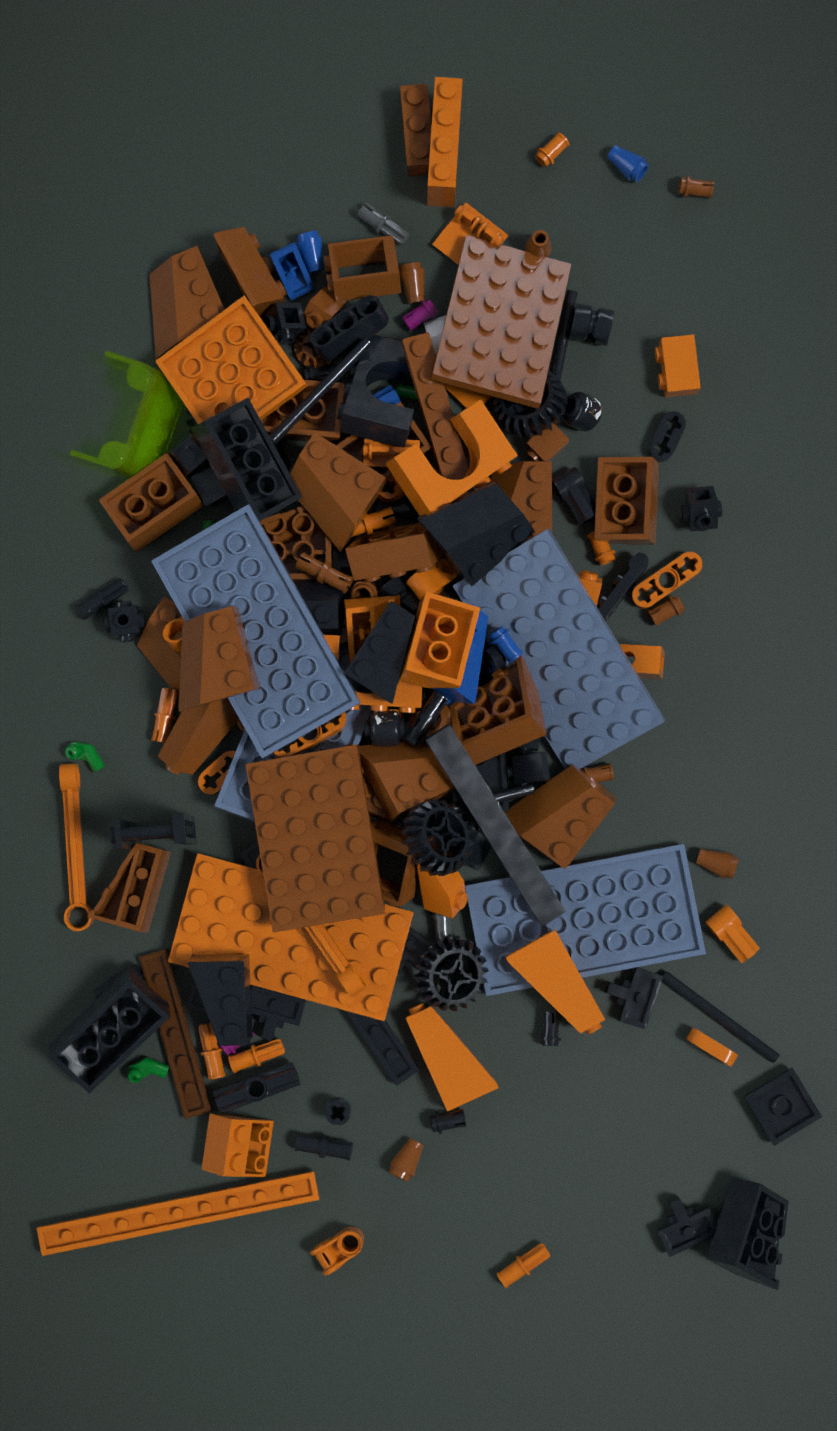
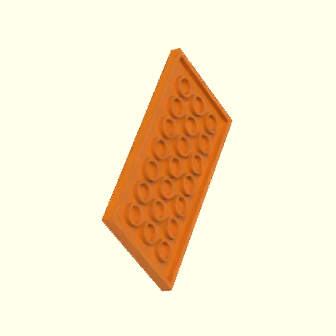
[168,853,414,1021]

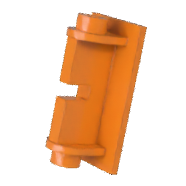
[363,439,420,467]

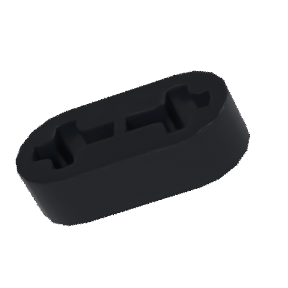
[649,411,686,463]
[478,644,506,684]

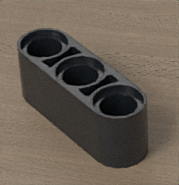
[310,295,389,362]

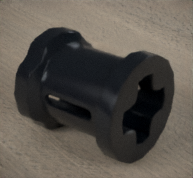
[326,1097,351,1125]

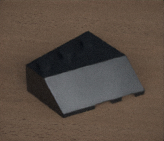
[417,481,535,587]
[707,1177,789,1290]

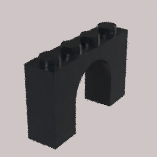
[337,335,414,447]

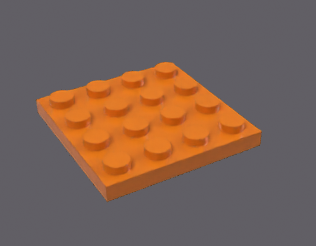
[155,295,308,424]

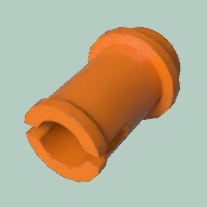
[535,132,570,167]
[587,531,616,566]

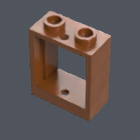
[324,235,401,302]
[371,818,419,907]

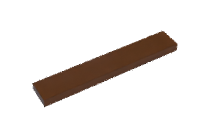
[139,949,212,1119]

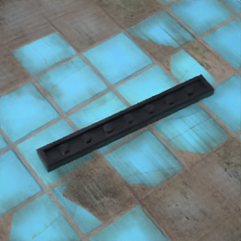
[425,724,566,927]

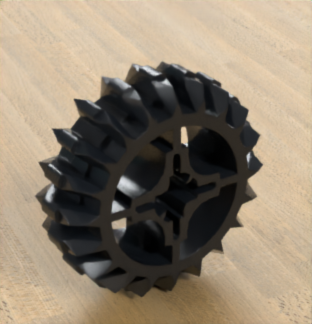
[493,370,568,439]
[400,799,474,877]
[413,935,489,1012]

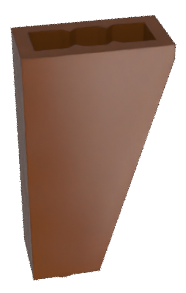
[158,698,239,775]

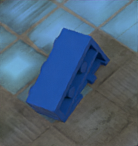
[433,603,488,705]

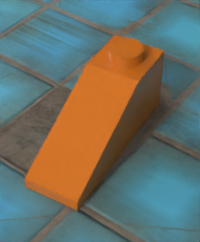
[417,853,468,919]

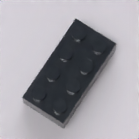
[48,968,170,1094]

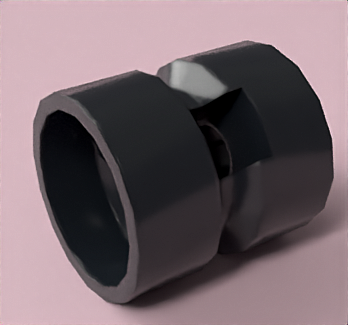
[569,303,614,346]
[377,574,420,615]

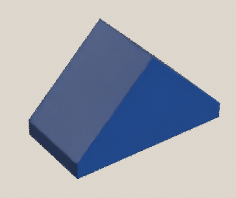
[270,242,315,301]

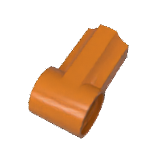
[705,905,760,963]

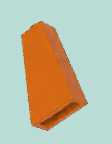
[505,929,605,1035]
[406,1003,499,1112]

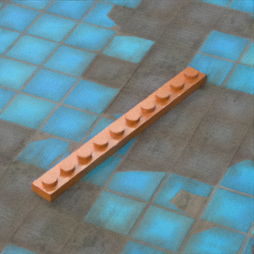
[37,1171,320,1256]

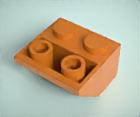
[344,595,401,663]
[201,1113,274,1177]

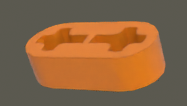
[198,751,236,795]
[686,1027,738,1067]

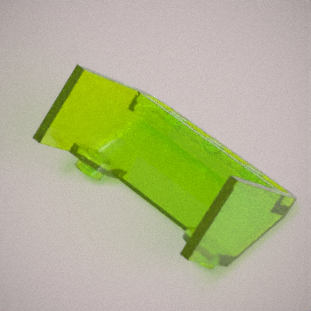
[70,351,183,480]

